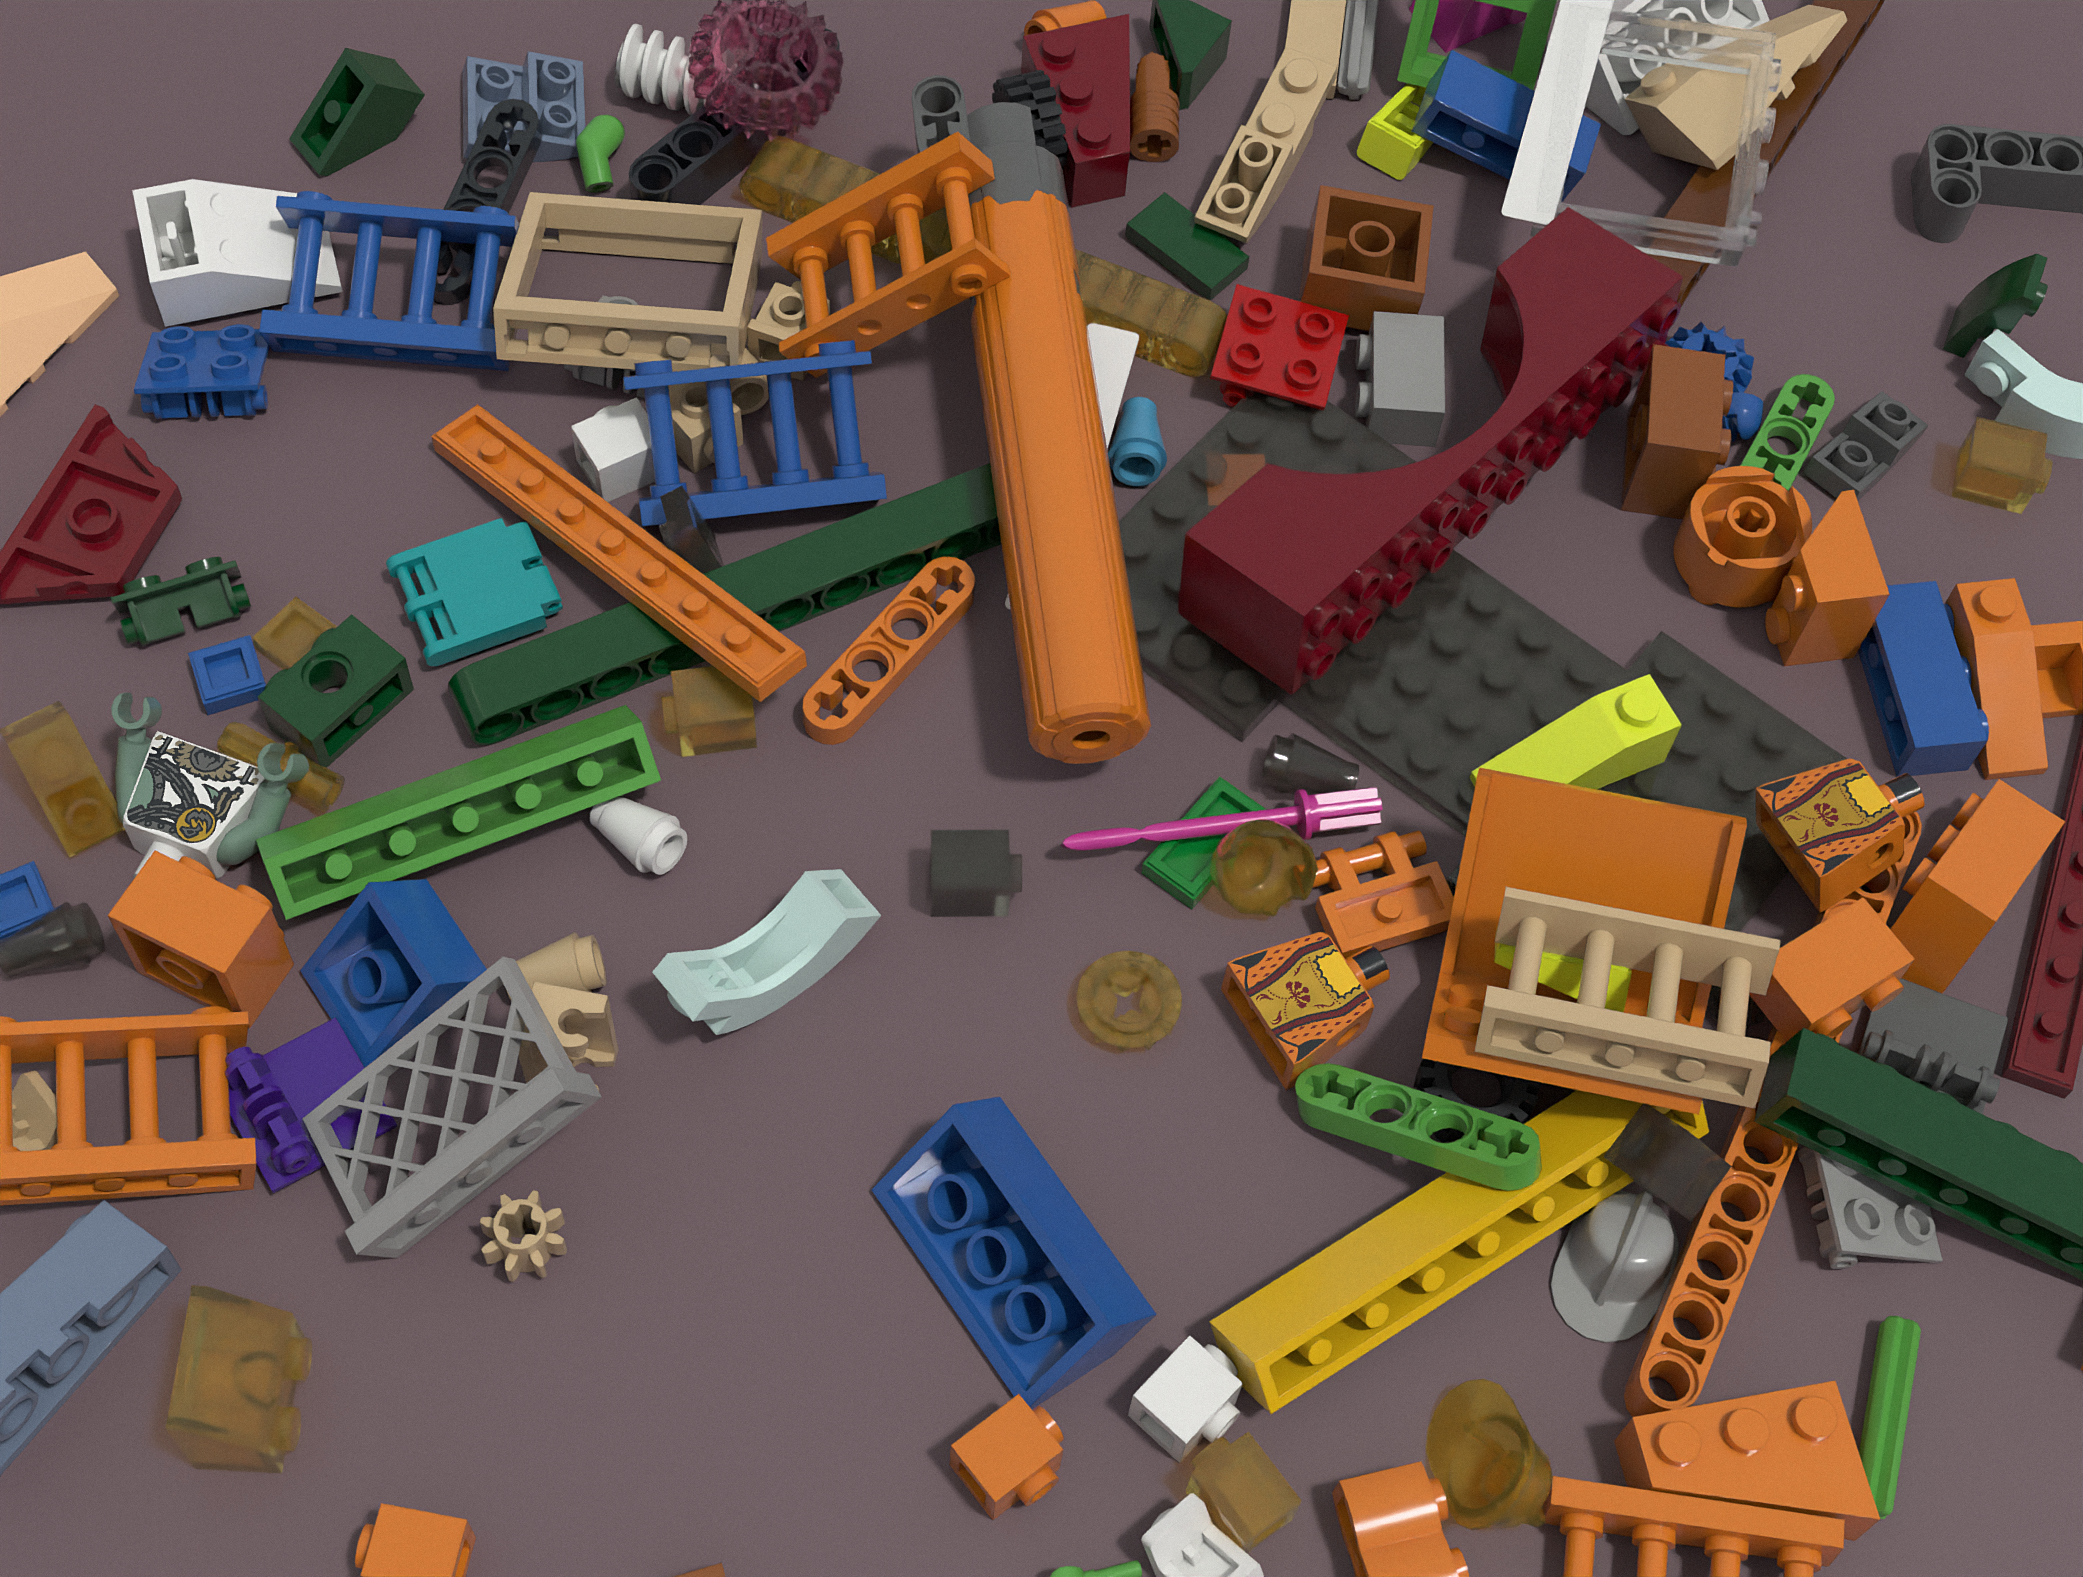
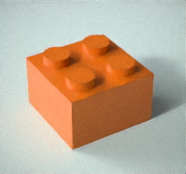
[108,850,294,1029]

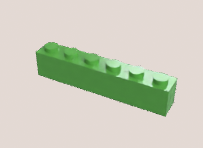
[256,705,661,920]

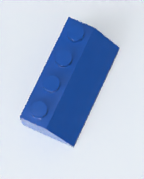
[872,1097,1157,1409]

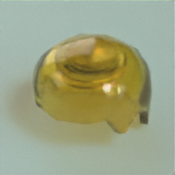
[1210,819,1318,917]

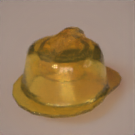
[1426,1379,1553,1531]

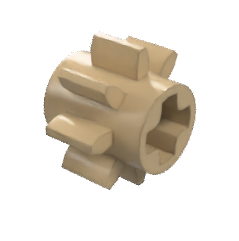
[480,1190,567,1282]

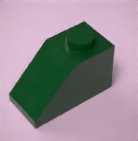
[289,48,425,176]

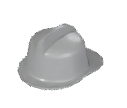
[1550,1191,1679,1343]

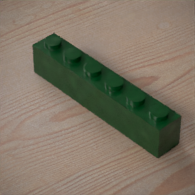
[1754,1027,2083,1280]

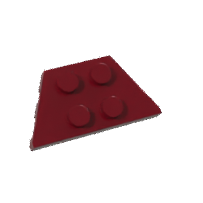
[0,404,182,604]

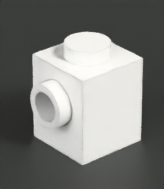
[571,397,655,502]
[1128,1336,1243,1463]

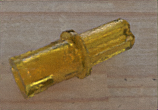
[217,722,345,813]

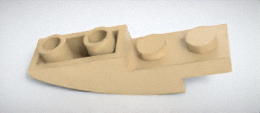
[1194,46,1337,243]

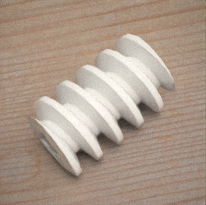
[615,24,742,115]

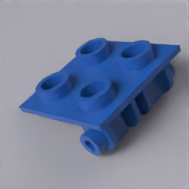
[134,324,269,419]

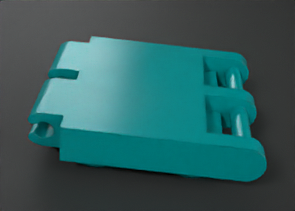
[386,518,563,666]

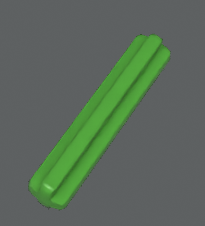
[1859,1316,1921,1519]

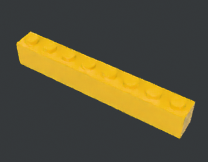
[1209,1090,1709,1414]

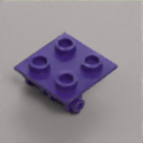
[225,1017,398,1193]

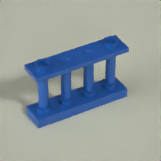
[259,191,519,371]
[624,340,887,526]

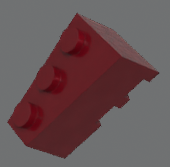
[1021,14,1130,208]

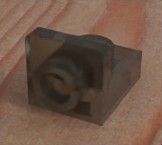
[659,486,724,574]

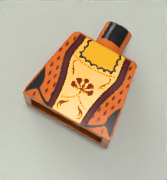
[1756,758,1925,913]
[1221,932,1390,1091]

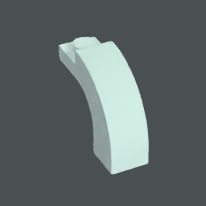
[1965,329,2083,459]
[652,869,881,1035]

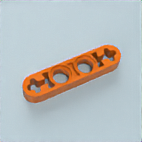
[802,556,975,745]

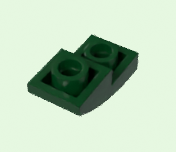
[1943,254,2048,358]

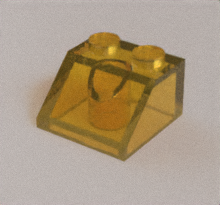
[166,1285,312,1474]

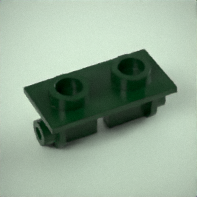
[111,557,251,646]

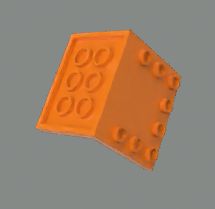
[1422,768,1747,1115]

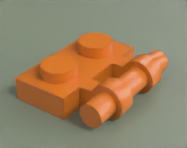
[1299,830,1454,958]

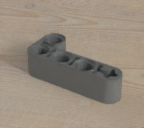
[1911,124,2083,243]

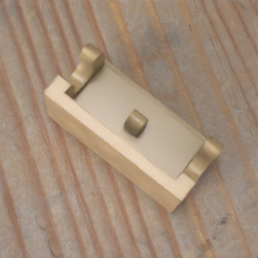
[519,981,619,1091]

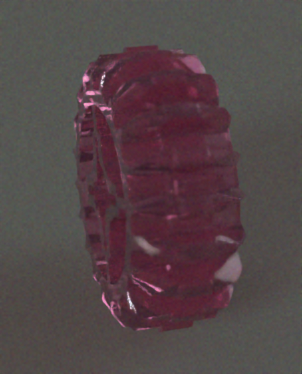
[687,0,844,143]

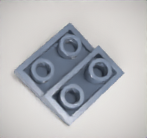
[462,51,585,162]

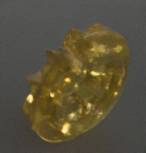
[1076,951,1182,1053]

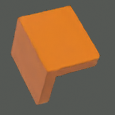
[2031,621,2083,718]

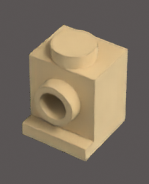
[747,281,830,381]

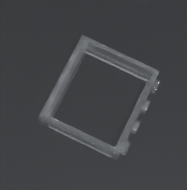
[1530,4,1782,267]

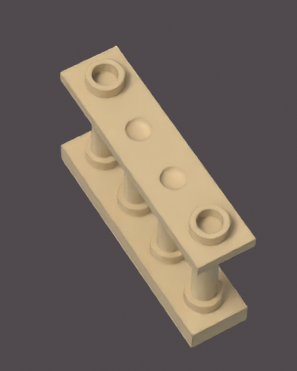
[1474,887,1780,1108]

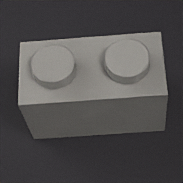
[1355,311,1445,447]

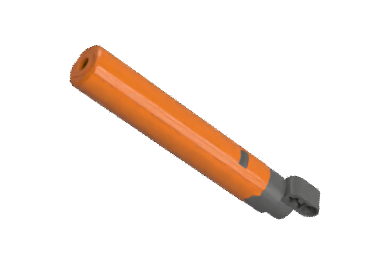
[912,75,1151,764]

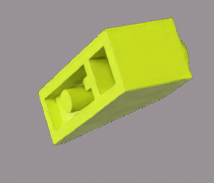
[1469,674,1682,790]

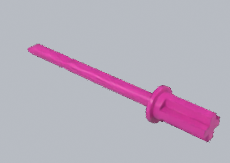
[1061,787,1383,851]

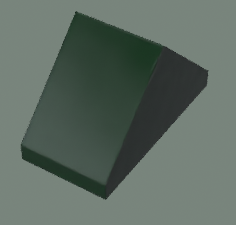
[1149,0,1232,110]

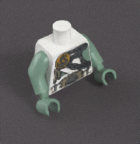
[111,693,309,879]

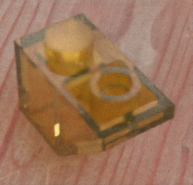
[0,701,125,857]

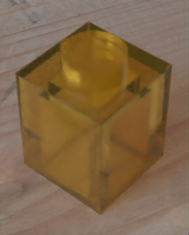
[1952,417,2053,514]
[661,666,757,757]
[1185,1431,1302,1553]

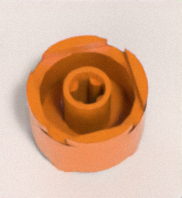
[1673,466,1812,607]

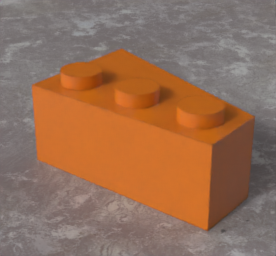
[1890,779,2065,993]
[1614,1380,1880,1541]

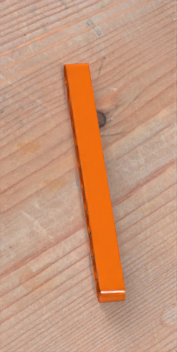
[1624,812,1922,1417]

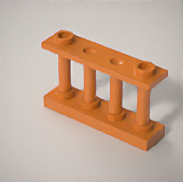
[766,131,1011,378]
[0,1006,256,1206]
[1542,1476,1845,1577]

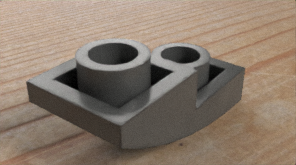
[1803,391,1929,501]

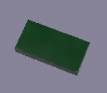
[1125,192,1249,301]

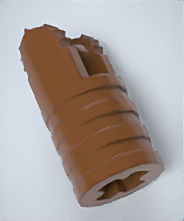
[1130,51,1179,162]

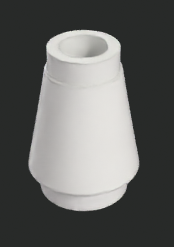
[590,797,687,875]

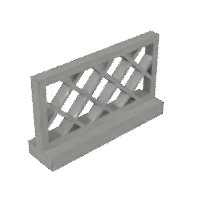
[303,956,602,1258]

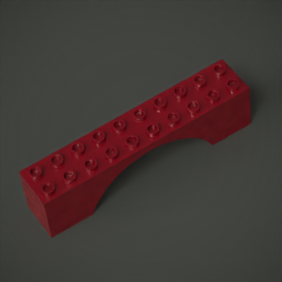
[1177,207,1683,695]

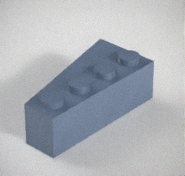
[0,1200,182,1476]

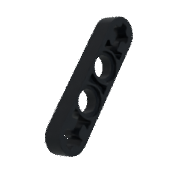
[434,99,543,305]

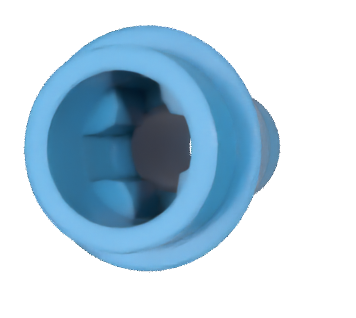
[1108,397,1167,486]

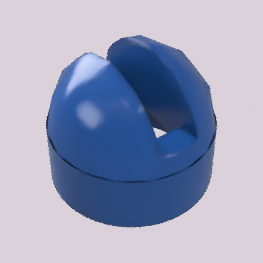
[1722,392,1763,441]

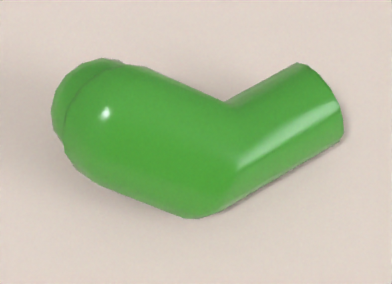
[576,115,625,192]

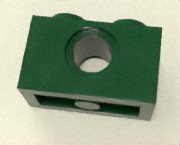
[257,614,414,772]

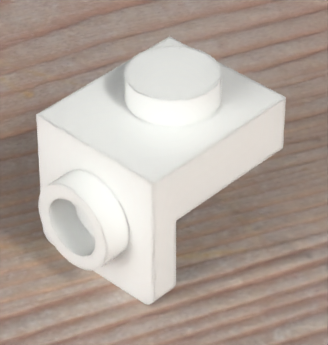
[1141,1493,1264,1577]

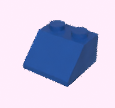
[300,879,487,1068]

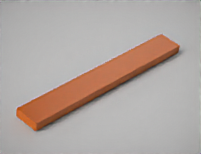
[431,404,807,702]

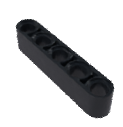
[628,25,840,205]

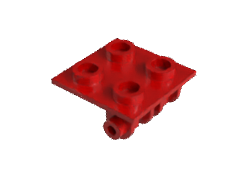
[1210,284,1349,411]

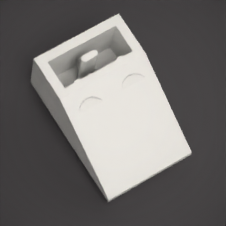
[132,179,342,327]

